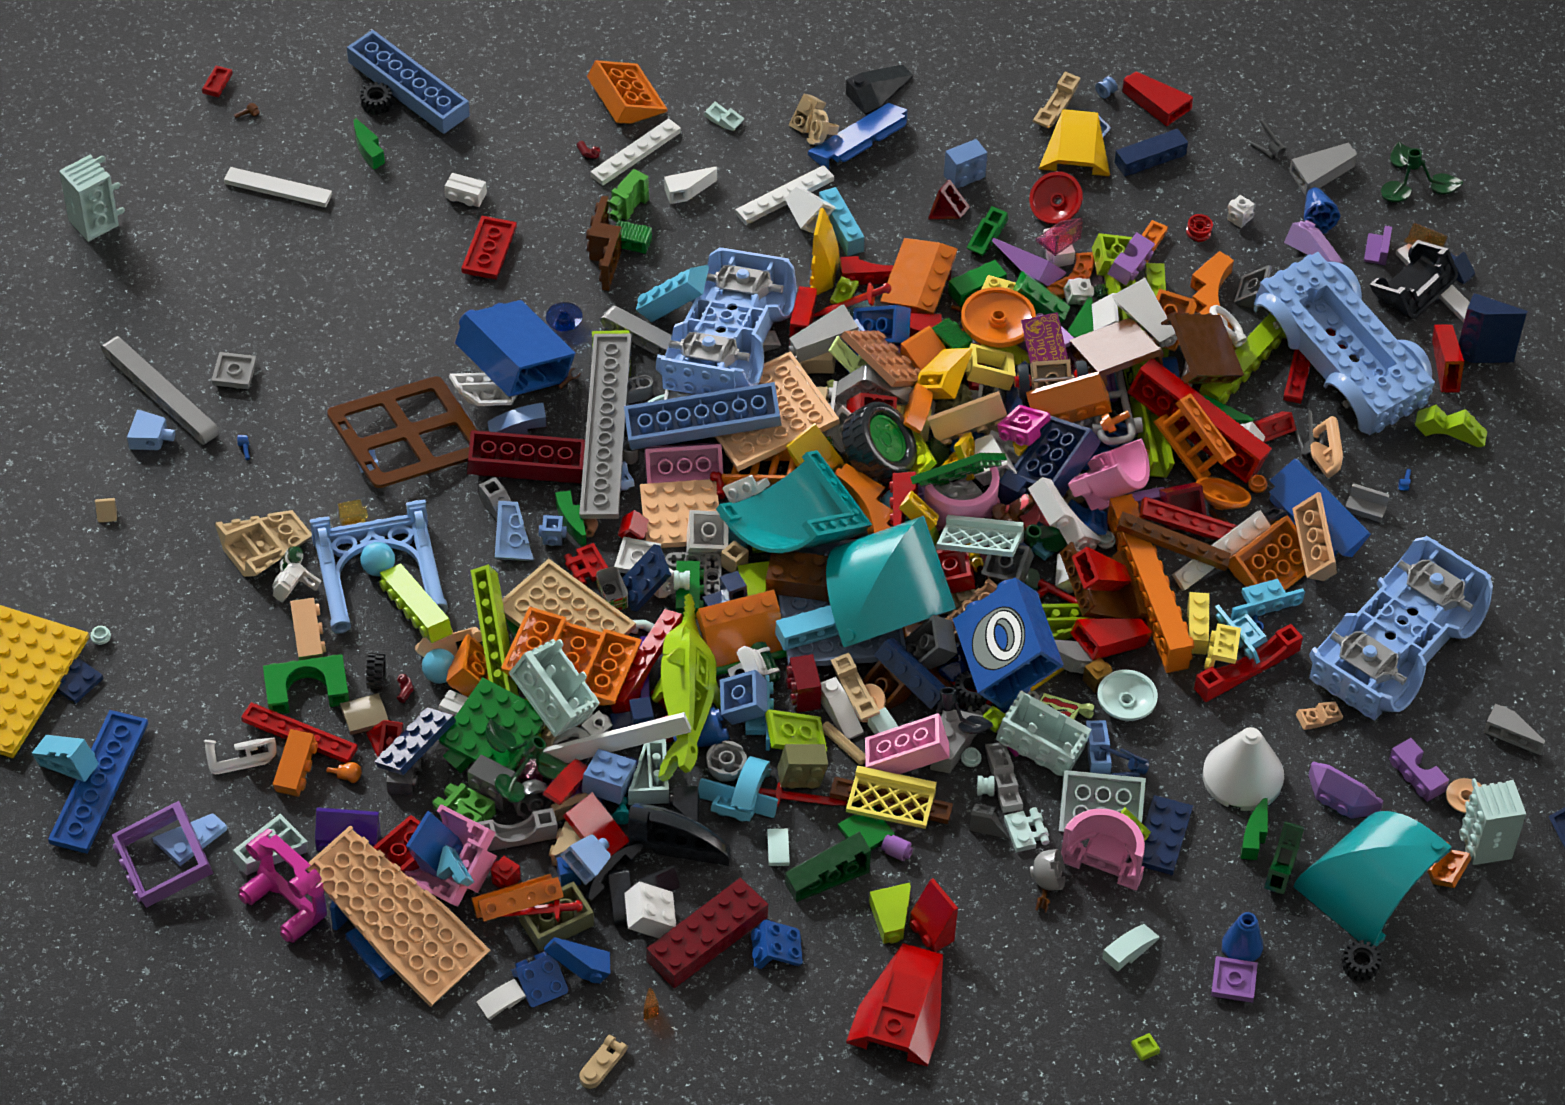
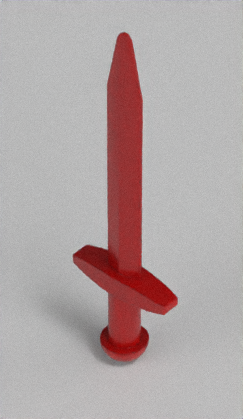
[814,283,892,317]
[758,782,848,807]
[500,899,583,922]

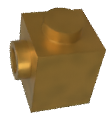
[1083,657,1113,693]

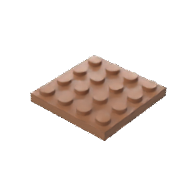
[840,331,921,387]

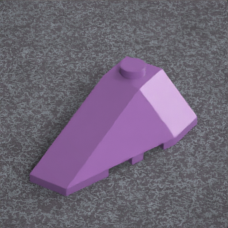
[992,238,1066,286]

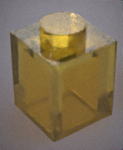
[338,499,368,526]

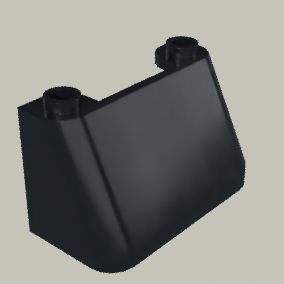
[1369,240,1458,318]

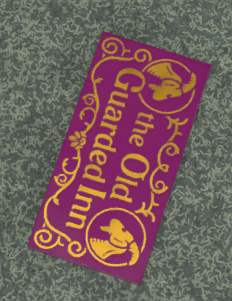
[1021,312,1072,375]

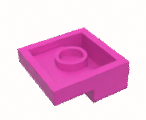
[997,405,1051,446]

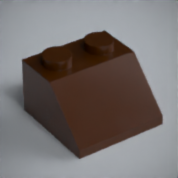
[862,661,913,710]

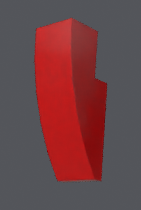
[543,759,588,806]

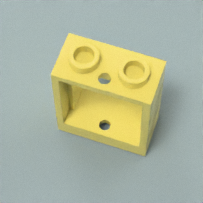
[965,343,1016,391]

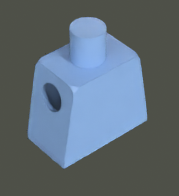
[127,410,175,450]
[560,835,611,885]

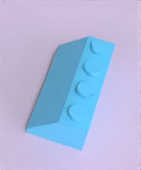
[636,265,709,322]

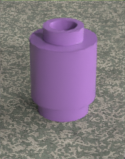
[881,835,913,861]

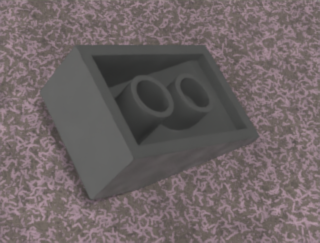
[904,615,957,670]

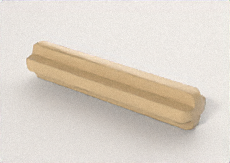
[822,721,866,765]

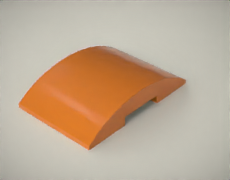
[501,606,642,705]

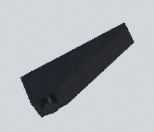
[846,65,913,115]

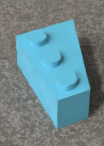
[32,735,99,782]

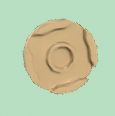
[805,109,839,145]

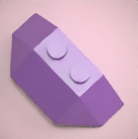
[1308,761,1383,818]

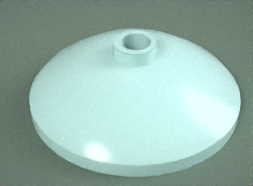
[1097,670,1158,721]

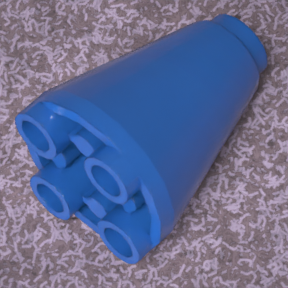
[1304,187,1341,234]
[673,706,730,748]
[1221,912,1263,962]

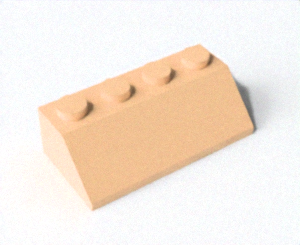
[927,391,1007,446]
[1292,492,1337,581]

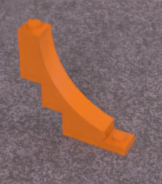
[1190,251,1237,350]
[835,463,893,535]

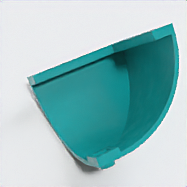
[716,450,872,553]
[826,516,956,647]
[1293,811,1452,947]

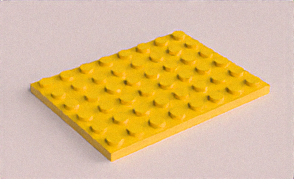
[0,605,90,758]

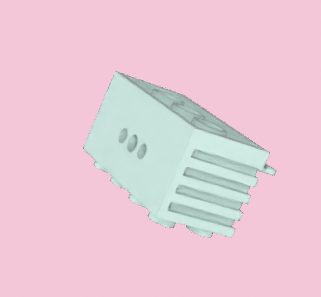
[59,154,125,242]
[509,639,600,737]
[996,691,1092,776]
[1459,778,1526,865]

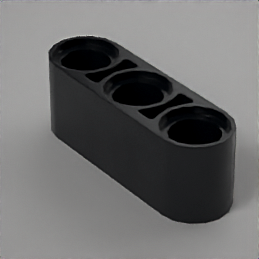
[608,869,631,925]

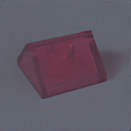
[1036,218,1083,256]

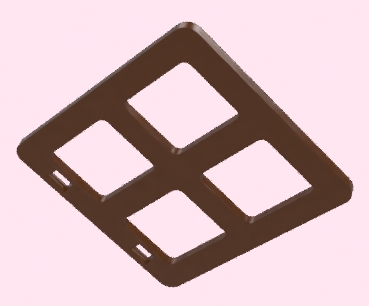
[327,376,478,488]

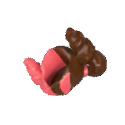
[991,494,1050,531]

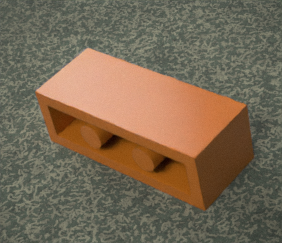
[273,729,318,797]

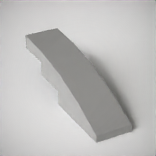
[985,743,1023,813]

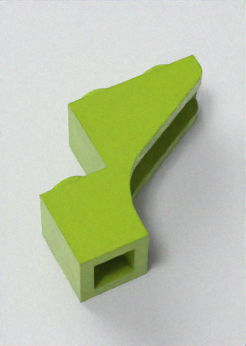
[1415,405,1487,447]

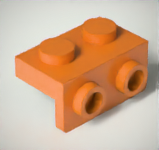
[1427,842,1472,888]

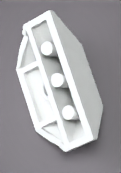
[449,373,518,406]

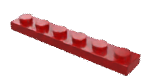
[1139,497,1238,541]
[241,702,358,763]

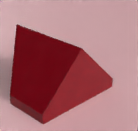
[928,179,970,219]

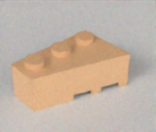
[290,598,326,661]

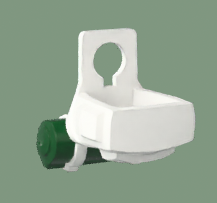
[272,546,322,603]
[728,642,781,684]

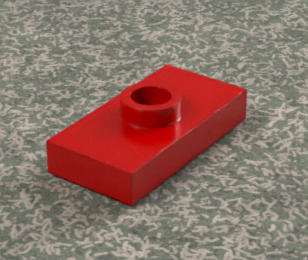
[202,66,233,98]

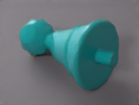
[612,796,629,824]

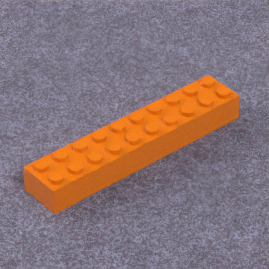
[1107,494,1194,673]

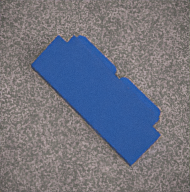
[808,103,908,169]
[1269,459,1371,557]

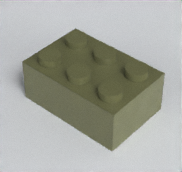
[519,881,594,952]

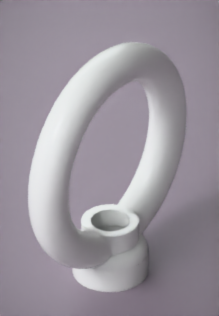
[1209,305,1247,347]

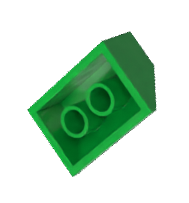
[1013,271,1070,323]

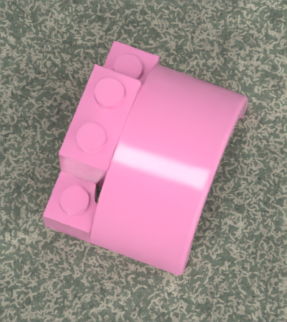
[1068,438,1150,511]
[924,466,1000,539]
[404,804,497,907]
[1061,809,1145,891]

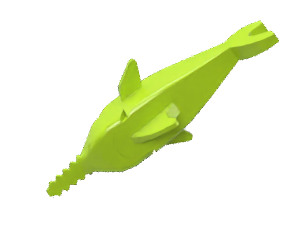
[651,593,721,782]

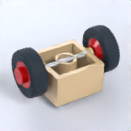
[1014,359,1090,399]

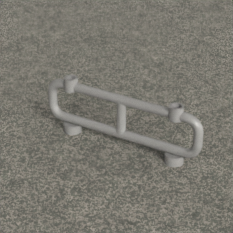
[1092,367,1143,445]

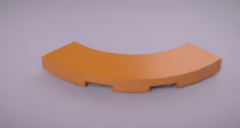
[1045,252,1094,299]

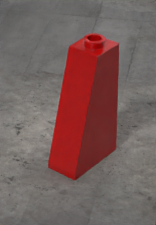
[1122,71,1193,126]
[789,286,817,346]
[1432,325,1464,392]
[1072,547,1132,592]
[1070,619,1152,660]

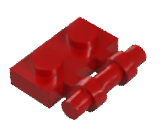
[564,543,608,585]

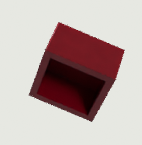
[1159,482,1207,530]
[786,654,821,713]

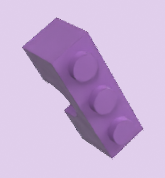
[1108,232,1155,285]
[1389,738,1449,802]

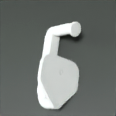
[204,738,277,774]

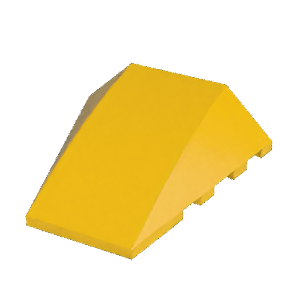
[1039,109,1110,176]
[810,208,840,295]

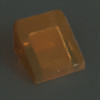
[643,988,659,1020]

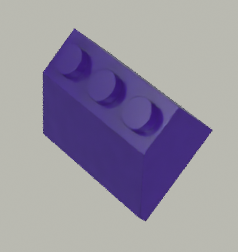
[315,808,381,851]

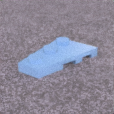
[495,501,534,561]
[152,813,227,866]

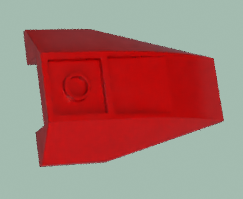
[846,943,943,1067]

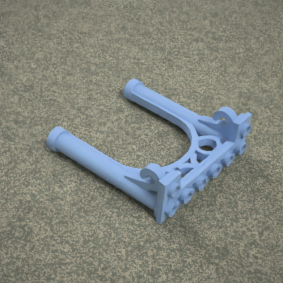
[310,500,448,633]

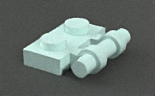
[1004,807,1050,853]

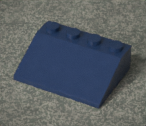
[1459,293,1528,363]
[1014,416,1101,498]

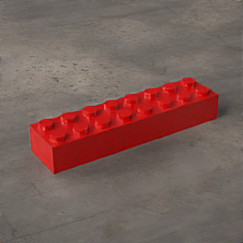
[1127,358,1272,484]

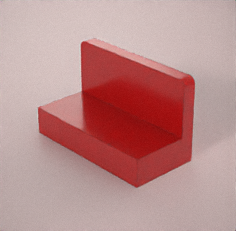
[1254,411,1297,442]

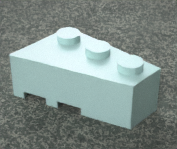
[628,739,669,805]
[233,814,308,875]

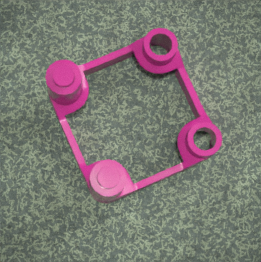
[238,829,327,943]

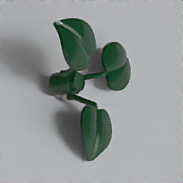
[1381,142,1463,202]
[984,517,1067,591]
[485,718,568,803]

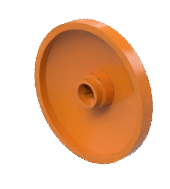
[961,287,1036,348]

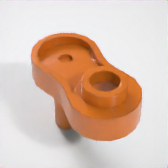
[1099,410,1131,434]

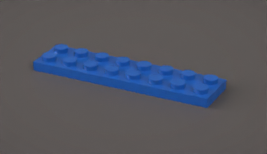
[48,710,148,854]

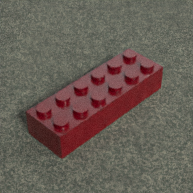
[467,430,585,484]
[646,877,768,988]

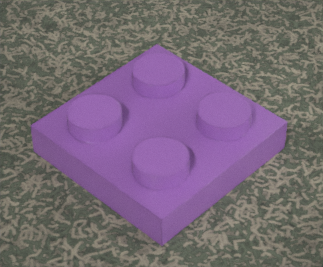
[1211,956,1258,1003]

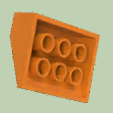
[587,60,668,124]
[880,238,958,314]
[1228,515,1306,590]
[696,590,783,667]

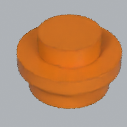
[1248,475,1268,493]

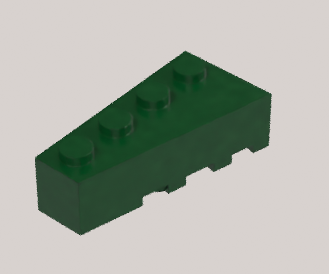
[785,832,871,902]

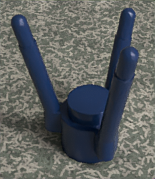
[1100,745,1149,777]

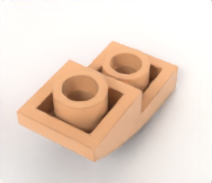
[1296,702,1343,730]

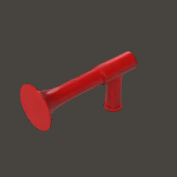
[1037,579,1078,604]

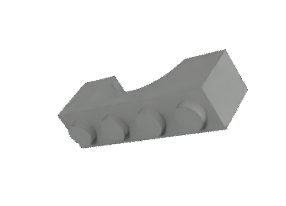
[477,808,558,851]

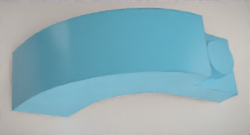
[731,756,772,810]

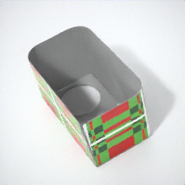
[596,567,628,610]

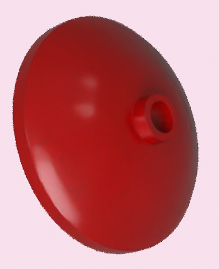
[1029,172,1083,224]

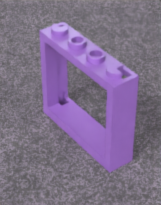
[112,801,213,908]

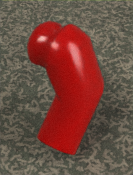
[710,471,726,499]

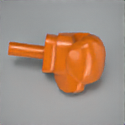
[326,762,362,783]

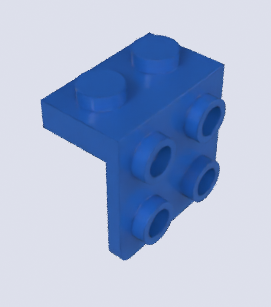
[751,920,803,969]
[511,952,568,1007]

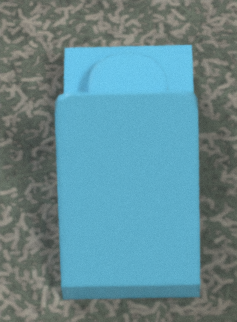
[437,845,474,887]

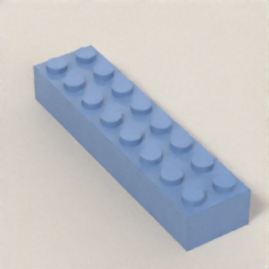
[347,30,470,134]
[624,382,782,450]

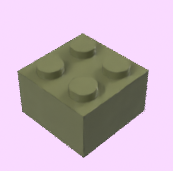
[777,744,828,789]

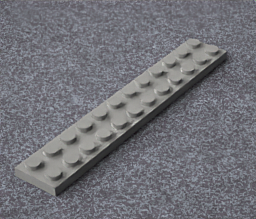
[579,334,632,519]

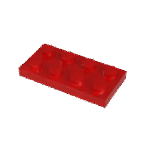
[461,216,517,280]

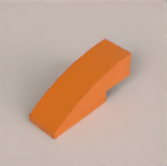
[903,383,933,434]

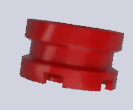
[1186,214,1213,242]

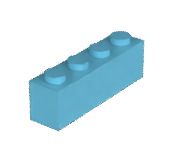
[819,187,865,256]
[775,605,839,651]

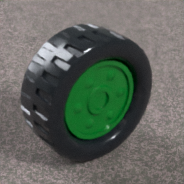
[839,402,917,484]

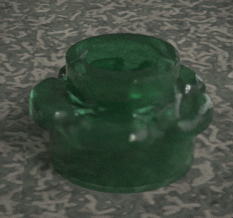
[1093,284,1108,300]

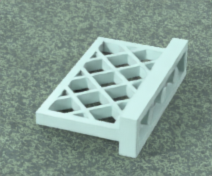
[937,515,1024,557]

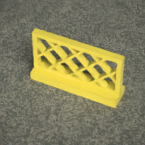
[846,766,937,829]

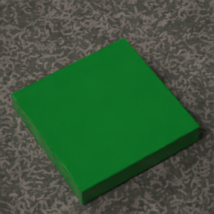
[838,807,895,850]

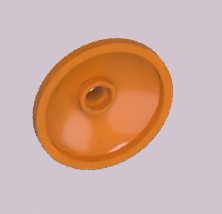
[1196,477,1251,510]

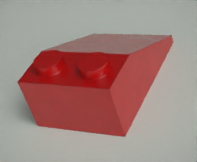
[373,815,420,873]
[909,878,958,952]

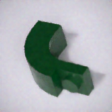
[1264,821,1305,894]

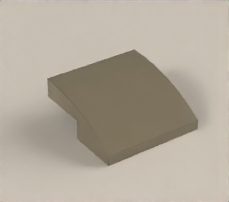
[340,693,389,735]

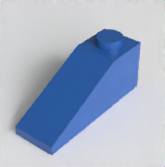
[544,937,610,983]

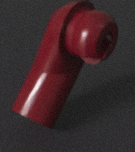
[576,141,601,159]
[397,674,414,703]

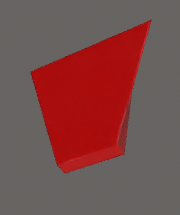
[366,720,404,757]

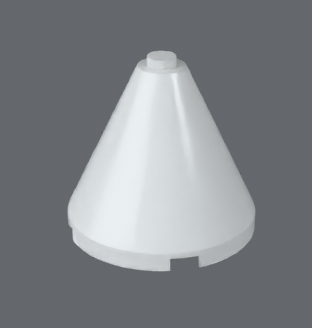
[1203,727,1284,811]

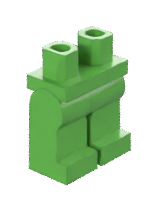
[609,169,649,222]
[433,783,496,822]

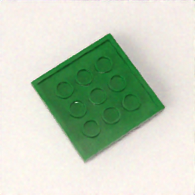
[910,453,1007,487]
[439,677,545,771]

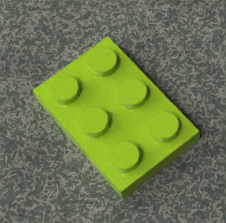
[765,709,827,752]

